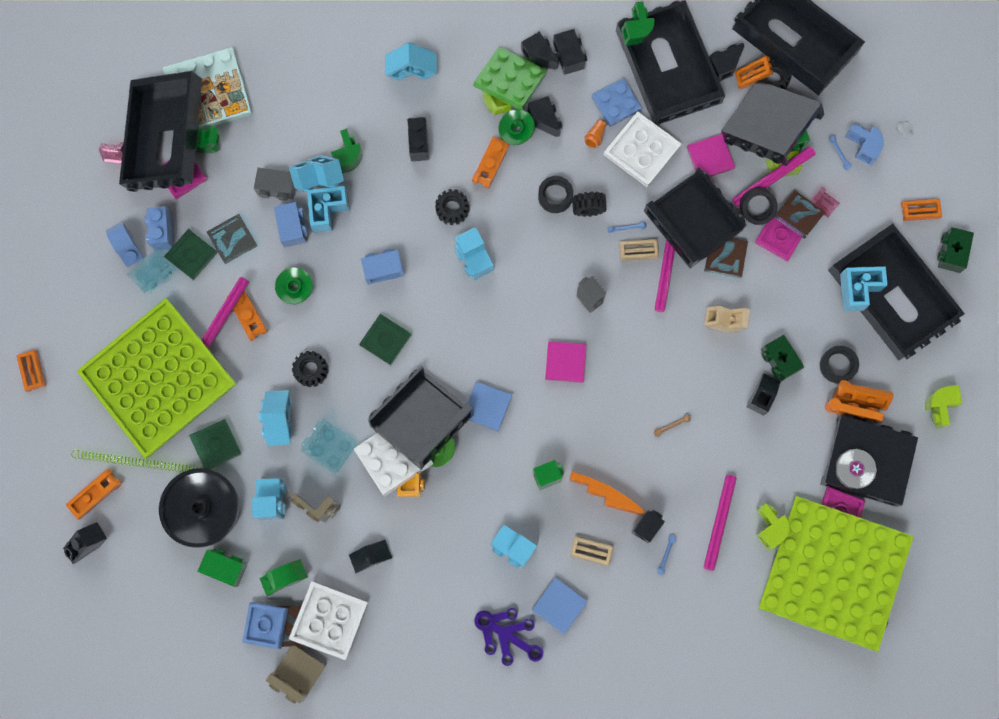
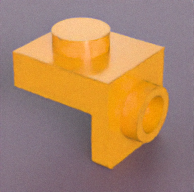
[397,473,425,497]

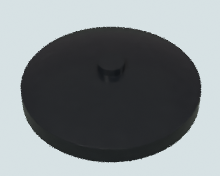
[159,468,239,548]

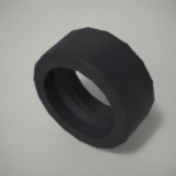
[538,176,574,213]
[740,187,778,225]
[819,346,859,384]

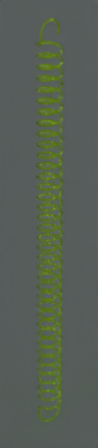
[71,450,215,472]

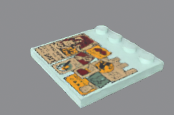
[162,47,252,129]

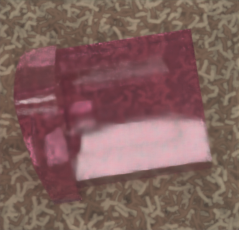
[99,142,124,163]
[809,186,840,217]

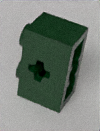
[937,227,974,273]
[761,335,805,382]

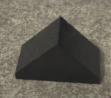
[349,540,392,573]

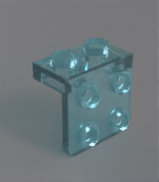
[127,249,173,293]
[300,418,357,474]

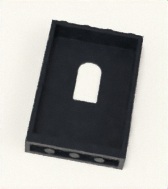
[616,0,725,125]
[732,0,865,96]
[119,71,203,192]
[828,224,965,361]

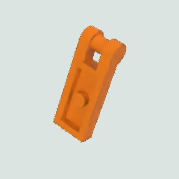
[472,137,510,189]
[226,291,268,341]
[833,380,894,411]
[825,398,884,424]
[65,469,122,520]

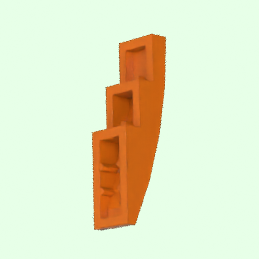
[569,472,644,515]

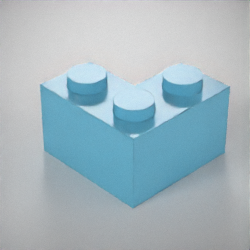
[385,43,437,81]
[289,155,344,192]
[307,186,349,233]
[454,227,494,280]
[840,267,887,311]
[259,390,292,446]
[252,478,287,520]
[490,525,537,568]

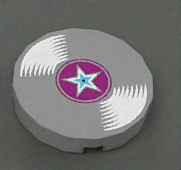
[835,449,877,489]

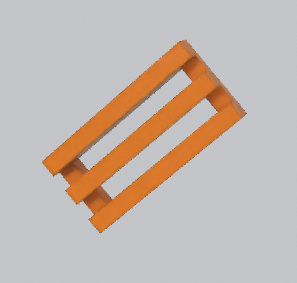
[735,56,773,89]
[901,199,942,221]
[16,350,46,392]

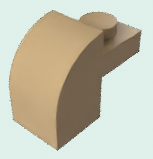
[704,306,750,333]

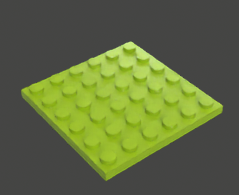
[77,298,237,459]
[758,496,914,652]

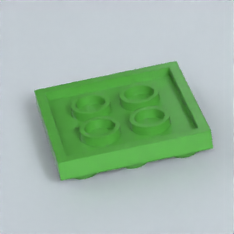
[473,46,547,111]

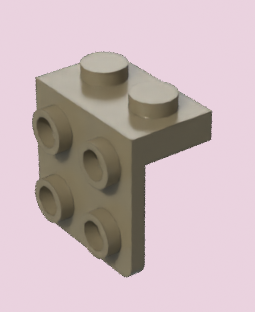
[289,492,341,523]
[266,645,325,704]

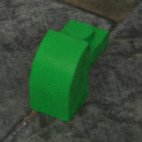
[621,1,654,46]
[196,126,220,153]
[331,129,362,174]
[260,559,308,596]

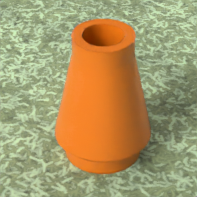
[584,120,607,148]

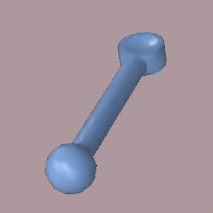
[829,135,851,170]
[608,222,646,233]
[657,535,676,575]

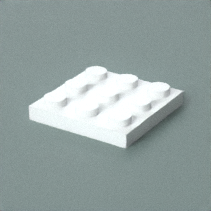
[603,111,682,187]
[354,433,433,497]
[289,581,368,660]

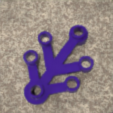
[474,608,543,666]

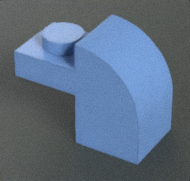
[845,124,884,166]
[106,221,144,267]

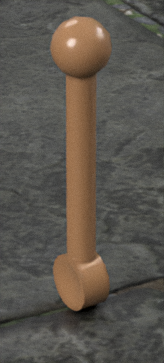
[654,415,691,437]

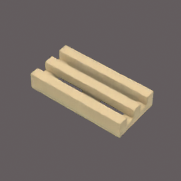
[619,239,659,261]
[570,536,613,566]

